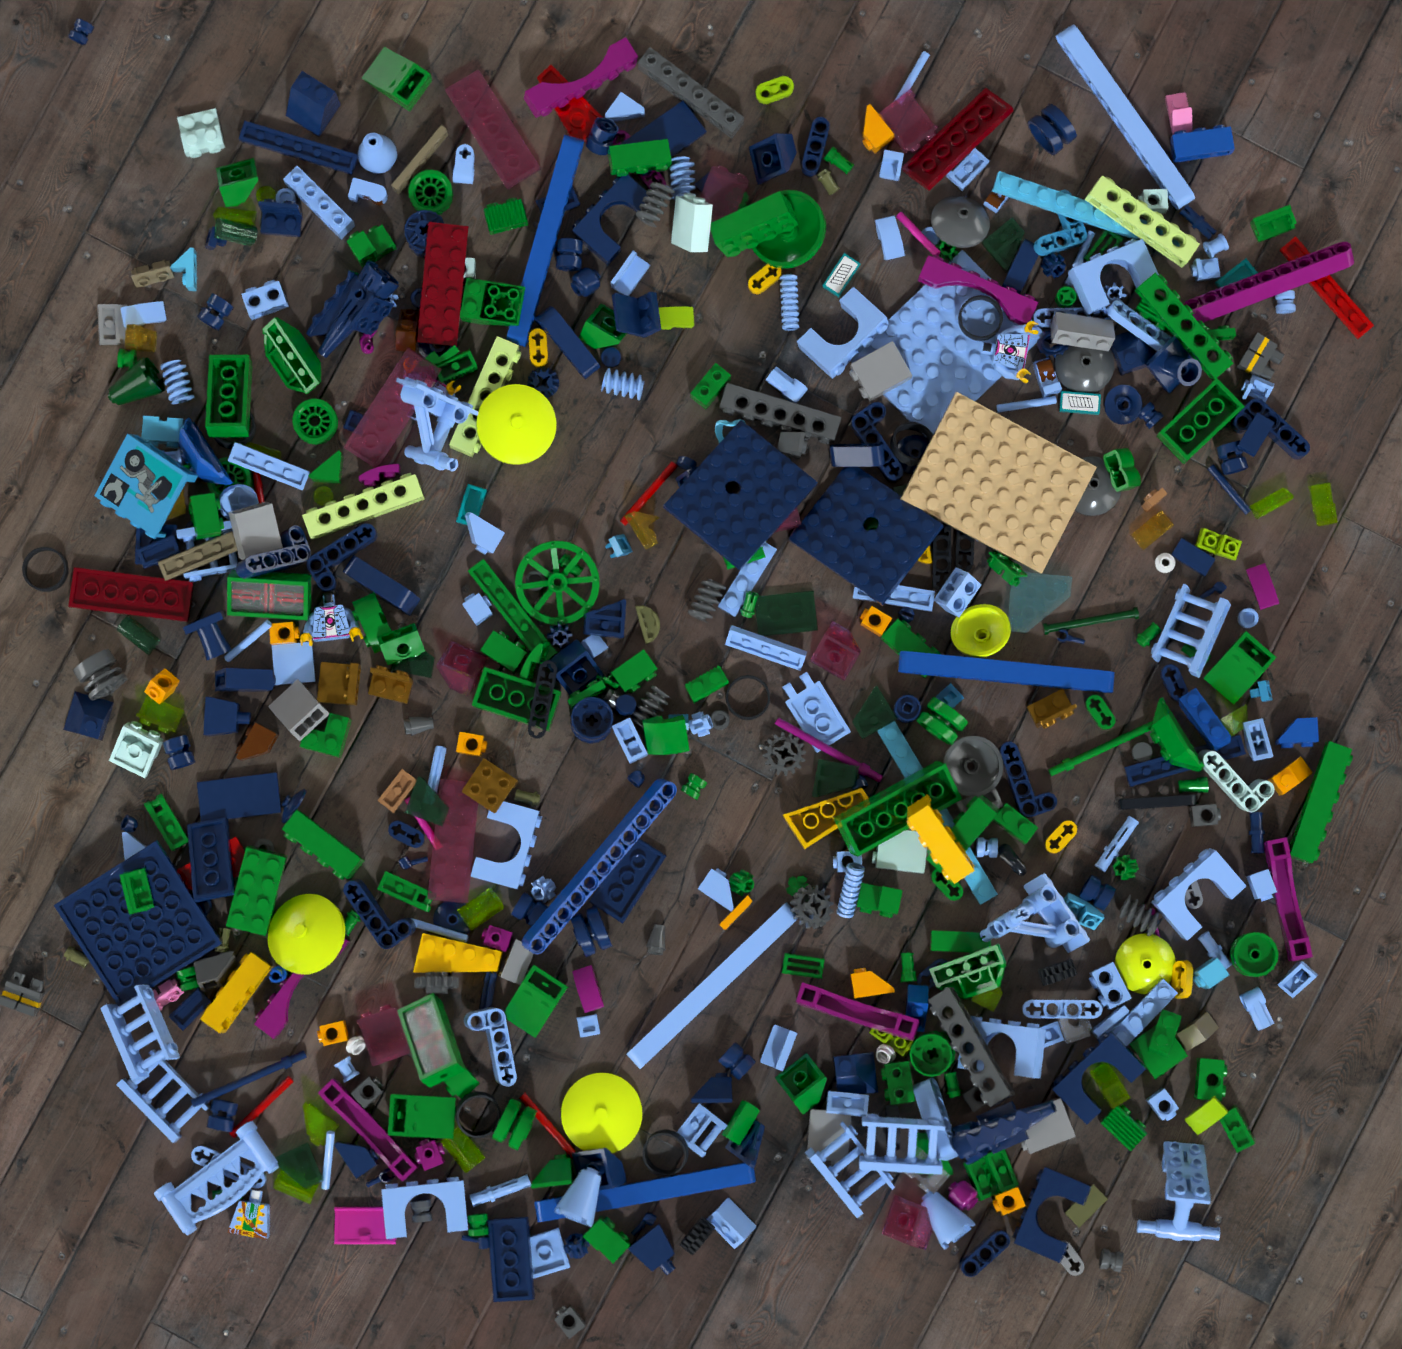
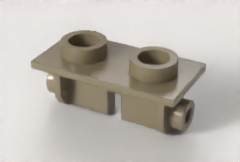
[131,260,174,288]

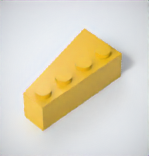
[783,788,868,850]
[906,794,975,884]
[413,933,503,973]
[200,952,273,1033]

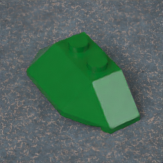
[262,317,321,394]
[1150,697,1205,772]
[929,944,1006,999]

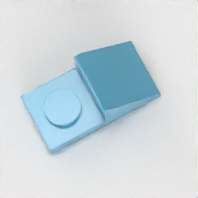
[170,248,197,291]

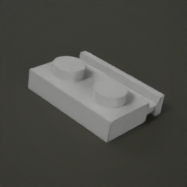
[97,304,129,345]

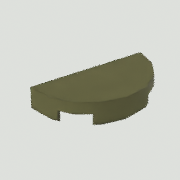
[635,605,660,645]

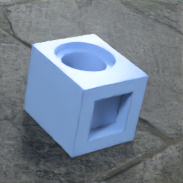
[833,851,862,873]
[1146,1088,1179,1121]

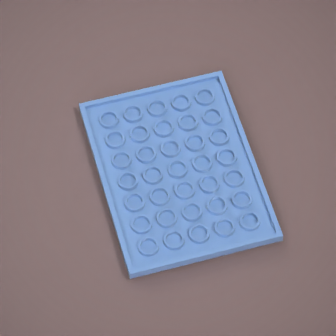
[850,250,1045,436]

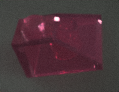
[810,621,861,681]
[436,641,488,696]
[882,1195,933,1250]

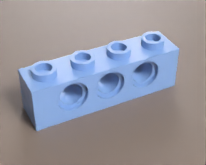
[283,166,355,240]

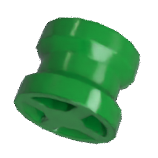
[1055,286,1076,308]
[117,348,137,368]

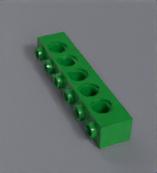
[1135,272,1234,381]

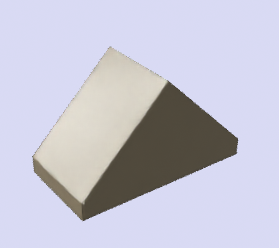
[1176,1011,1219,1052]

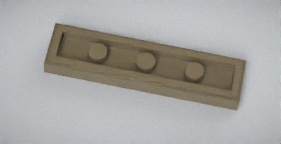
[391,125,448,194]
[158,531,237,581]

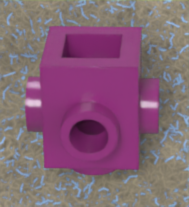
[414,1138,445,1171]

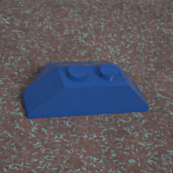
[178,417,233,485]

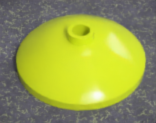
[951,604,1011,658]
[1115,933,1176,994]

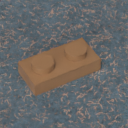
[1142,488,1167,512]
[378,769,419,813]

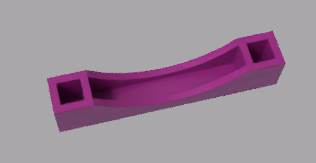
[523,37,638,118]
[918,255,1038,325]
[1263,837,1313,961]
[254,938,350,1039]
[796,982,920,1042]
[318,1078,419,1182]

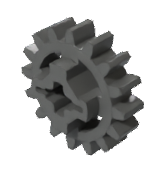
[762,732,806,776]
[790,885,834,929]
[415,972,459,994]

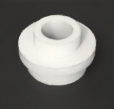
[1155,553,1175,573]
[346,1036,366,1055]
[876,1044,896,1064]

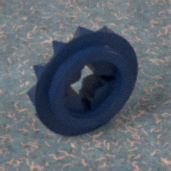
[1037,330,1068,358]
[527,367,559,398]

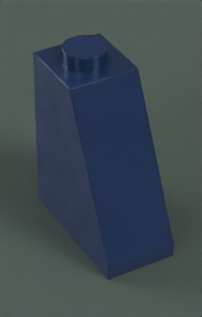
[215,668,276,692]

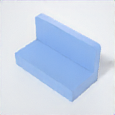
[611,250,650,296]
[1090,1005,1130,1039]
[760,1025,797,1071]
[826,1091,869,1117]
[707,1198,756,1249]

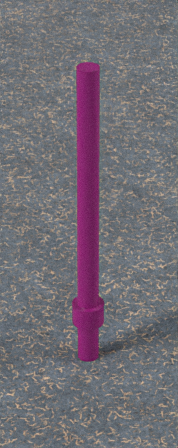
[774,717,883,782]

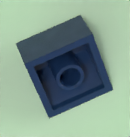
[547,639,605,695]

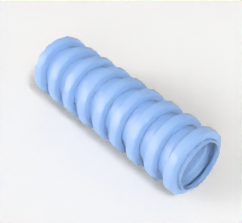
[780,274,799,331]
[836,862,865,918]

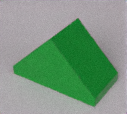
[308,450,344,484]

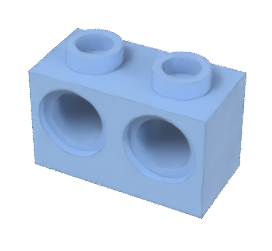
[241,280,289,320]
[934,567,981,617]
[612,718,648,764]
[1088,962,1132,1009]

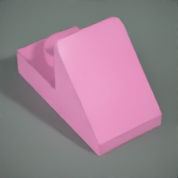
[1165,92,1192,135]

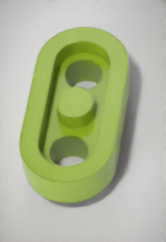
[756,76,794,104]

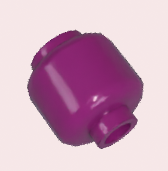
[948,1180,978,1211]

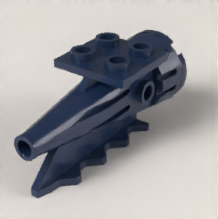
[306,260,399,358]
[951,1101,1057,1165]

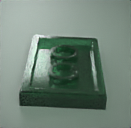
[755,591,818,636]

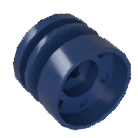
[404,210,445,258]
[570,697,613,744]

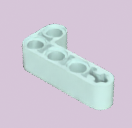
[1198,749,1275,813]

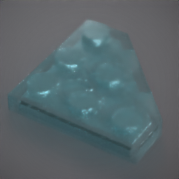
[1008,572,1072,633]

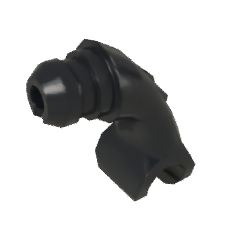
[998,843,1027,876]

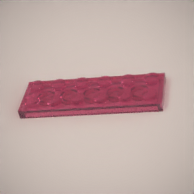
[445,69,541,190]
[343,348,442,468]
[427,779,478,904]

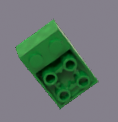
[361,47,433,112]
[460,278,526,326]
[1203,631,1277,705]
[504,965,568,1038]
[388,1094,456,1139]

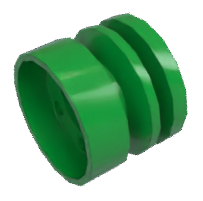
[910,1031,956,1077]

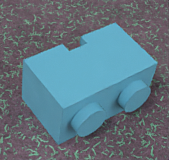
[141,416,185,448]
[1193,958,1229,989]

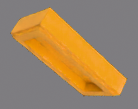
[719,896,753,930]

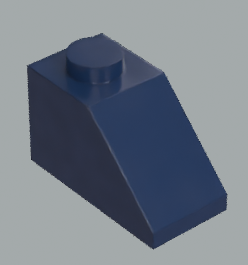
[334,1141,379,1179]

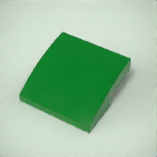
[642,715,690,755]
[1130,1024,1188,1080]
[963,1149,1019,1201]

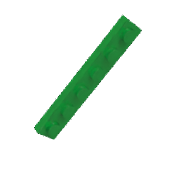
[468,559,558,664]

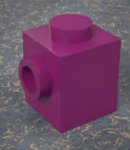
[481,925,513,952]

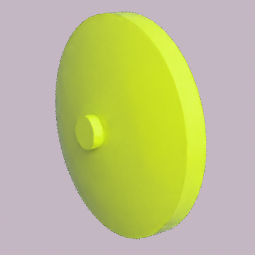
[476,384,556,465]
[268,894,345,975]
[561,1073,642,1153]

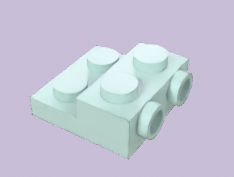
[177,108,225,158]
[109,721,164,778]

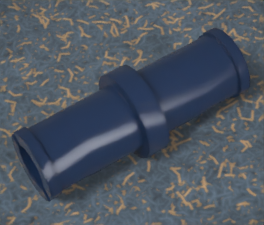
[1179,204,1217,240]
[1249,812,1265,854]

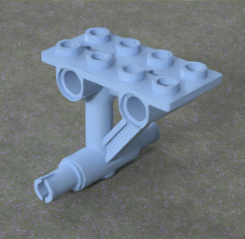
[396,377,479,471]
[980,873,1090,953]
[1136,1141,1220,1241]

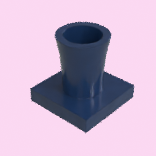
[1145,336,1202,393]
[183,610,232,661]

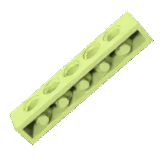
[1085,176,1200,268]
[449,336,521,457]
[302,473,425,540]

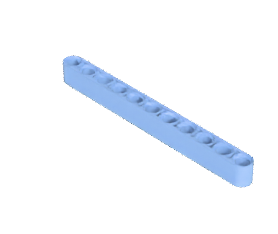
[1056,24,1195,210]
[626,902,797,1069]

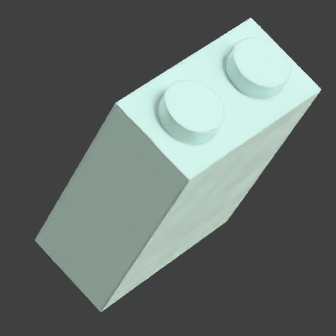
[671,193,713,252]
[872,830,927,874]

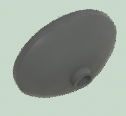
[931,196,990,248]
[1055,345,1114,394]
[1075,456,1121,516]
[943,736,1003,796]

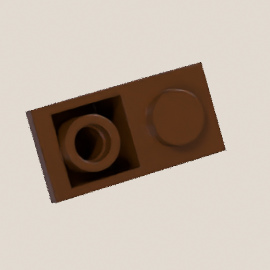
[396,309,419,352]
[236,723,279,761]

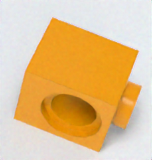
[860,606,892,637]
[269,622,300,645]
[144,668,180,705]
[456,732,487,757]
[317,1020,349,1046]
[992,1186,1025,1215]

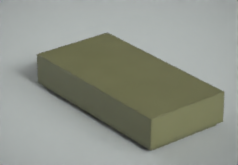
[1064,1184,1108,1228]

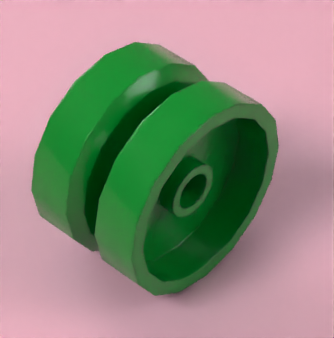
[916,697,968,745]
[1229,932,1279,977]
[492,1098,537,1151]

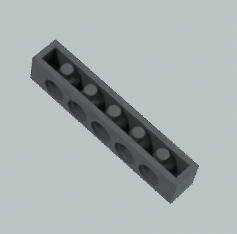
[638,47,744,139]
[720,383,842,445]
[929,987,1015,1107]

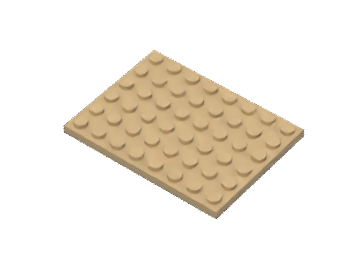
[900,392,1097,574]

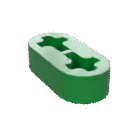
[1085,695,1115,730]
[931,868,963,901]

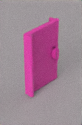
[334,1207,396,1244]

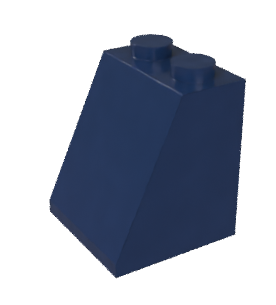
[286,71,341,137]

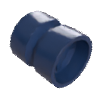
[585,117,619,155]
[556,238,583,272]
[197,293,234,331]
[1216,441,1249,475]
[893,695,921,723]
[162,735,196,770]
[1078,875,1116,911]
[511,892,549,927]
[718,1042,756,1080]
[206,1099,238,1132]

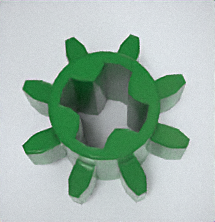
[935,240,959,262]
[1113,855,1139,880]
[729,869,754,896]

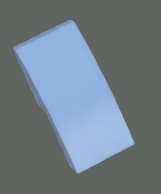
[875,215,905,260]
[120,301,167,328]

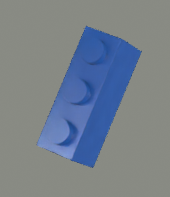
[1169,125,1235,163]
[1179,688,1231,752]

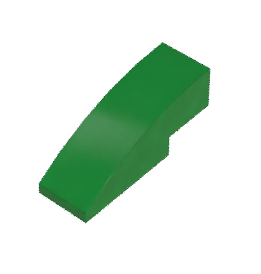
[930,930,991,953]

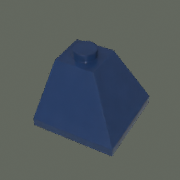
[749,133,797,185]
[1111,330,1155,376]
[63,691,114,741]
[833,1052,878,1094]
[691,1073,732,1103]
[572,1148,627,1190]

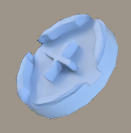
[219,484,259,520]

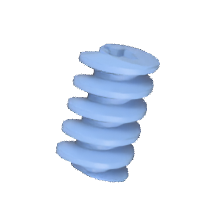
[670,156,696,200]
[160,360,194,404]
[601,368,644,400]

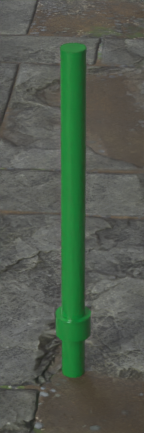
[1048,721,1152,777]

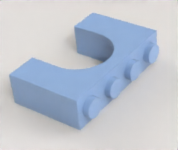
[1067,239,1159,316]
[797,287,889,379]
[471,802,542,890]
[1151,848,1246,941]
[957,1016,1046,1079]
[382,1177,468,1239]

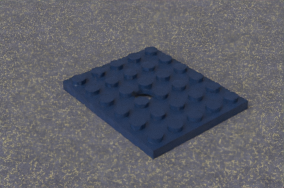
[663,420,818,570]
[789,467,944,606]

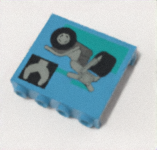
[94,434,198,539]

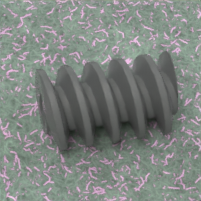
[635,183,675,227]
[688,578,726,623]
[630,685,671,728]
[1119,895,1165,937]

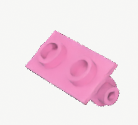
[142,978,184,1011]

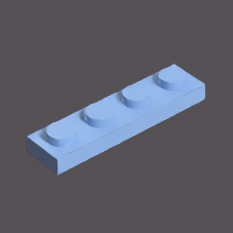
[227,442,310,491]
[718,542,777,617]
[853,585,935,612]
[725,625,807,671]
[1112,978,1178,1046]

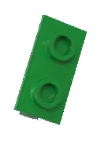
[987,551,1028,587]

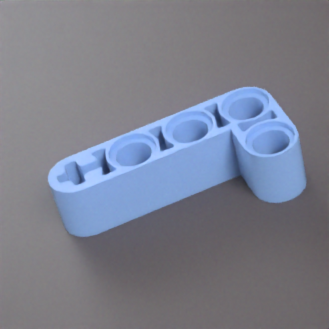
[464,1007,517,1087]
[913,1077,958,1161]

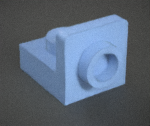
[1191,258,1220,282]

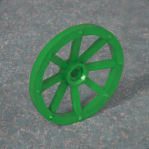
[515,540,600,625]

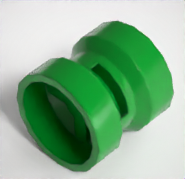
[680,773,708,800]
[176,967,199,992]
[467,1213,489,1236]

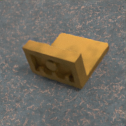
[317,662,361,706]
[368,665,413,704]
[1026,689,1077,729]
[462,758,519,813]

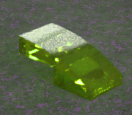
[1309,482,1338,526]

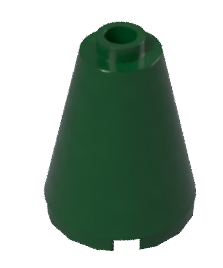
[107,357,166,405]

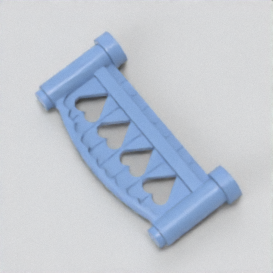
[154,1121,279,1235]

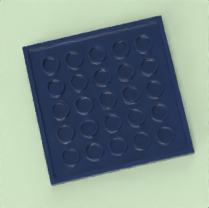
[54,840,223,1006]

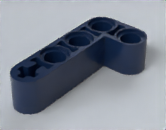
[534,306,601,380]
[1231,398,1310,460]
[851,402,903,483]
[306,523,377,592]
[236,525,311,579]
[342,555,421,616]
[999,742,1057,818]
[343,879,416,949]

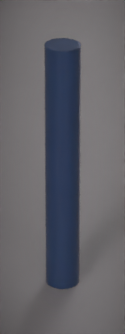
[1207,464,1251,515]

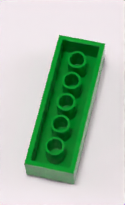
[833,761,962,857]

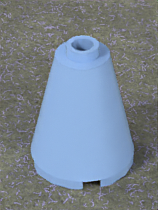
[358,133,397,174]
[554,1167,601,1227]
[921,1191,975,1249]

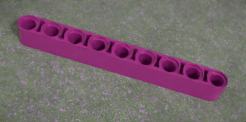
[1183,242,1354,325]

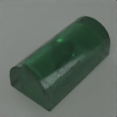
[214,218,258,246]
[117,615,161,656]

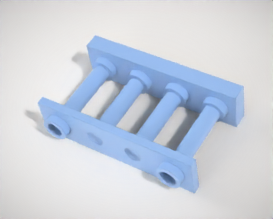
[176,521,266,582]
[1151,584,1231,678]
[101,985,180,1081]
[116,1049,211,1143]
[859,1114,945,1174]
[805,1122,895,1218]

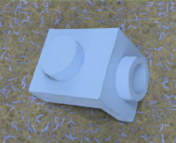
[1241,374,1274,403]

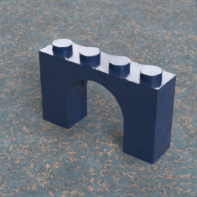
[572,175,661,266]
[1052,1031,1146,1125]
[1013,1167,1092,1263]

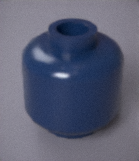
[571,267,601,297]

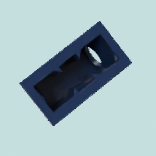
[203,697,251,737]
[628,1223,676,1275]

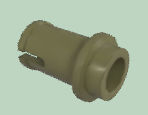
[817,169,840,196]
[514,789,541,807]
[215,928,231,953]
[64,946,89,968]

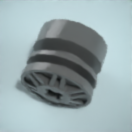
[73,649,128,701]

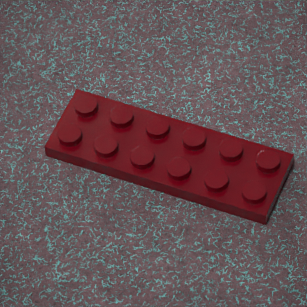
[901,88,1014,191]
[416,222,469,346]
[68,567,194,622]

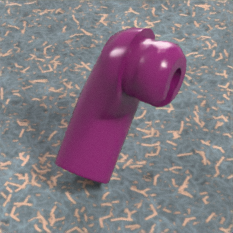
[359,330,377,354]

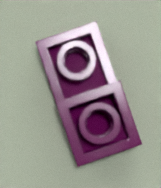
[359,464,401,486]
[1246,563,1279,610]
[572,965,604,1013]

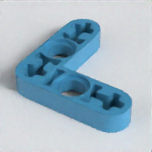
[1034,190,1087,256]

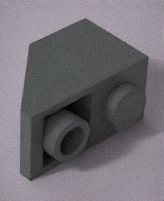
[778,432,808,459]
[193,951,238,992]

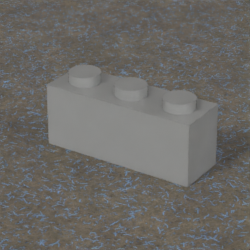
[1050,312,1115,351]

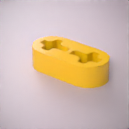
[748,264,781,294]
[529,329,548,367]
[1044,820,1077,854]
[1171,960,1193,999]

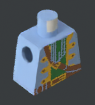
[228,1189,270,1239]

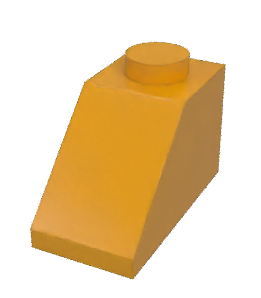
[862,104,895,153]
[1268,756,1313,796]
[850,968,895,998]

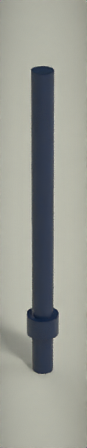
[190,1050,307,1108]

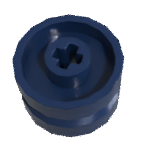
[1027,104,1077,155]
[571,906,612,957]

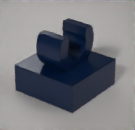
[204,226,228,250]

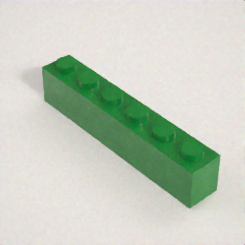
[1289,741,1353,864]

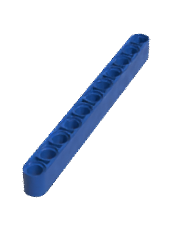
[506,135,584,347]
[898,651,1115,693]
[522,778,677,954]
[534,1162,756,1222]

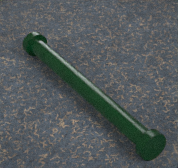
[1042,607,1139,635]

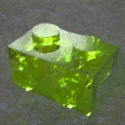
[136,695,185,734]

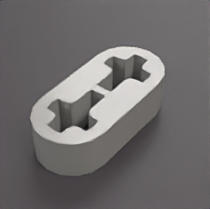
[1178,873,1203,909]
[1061,1240,1084,1276]

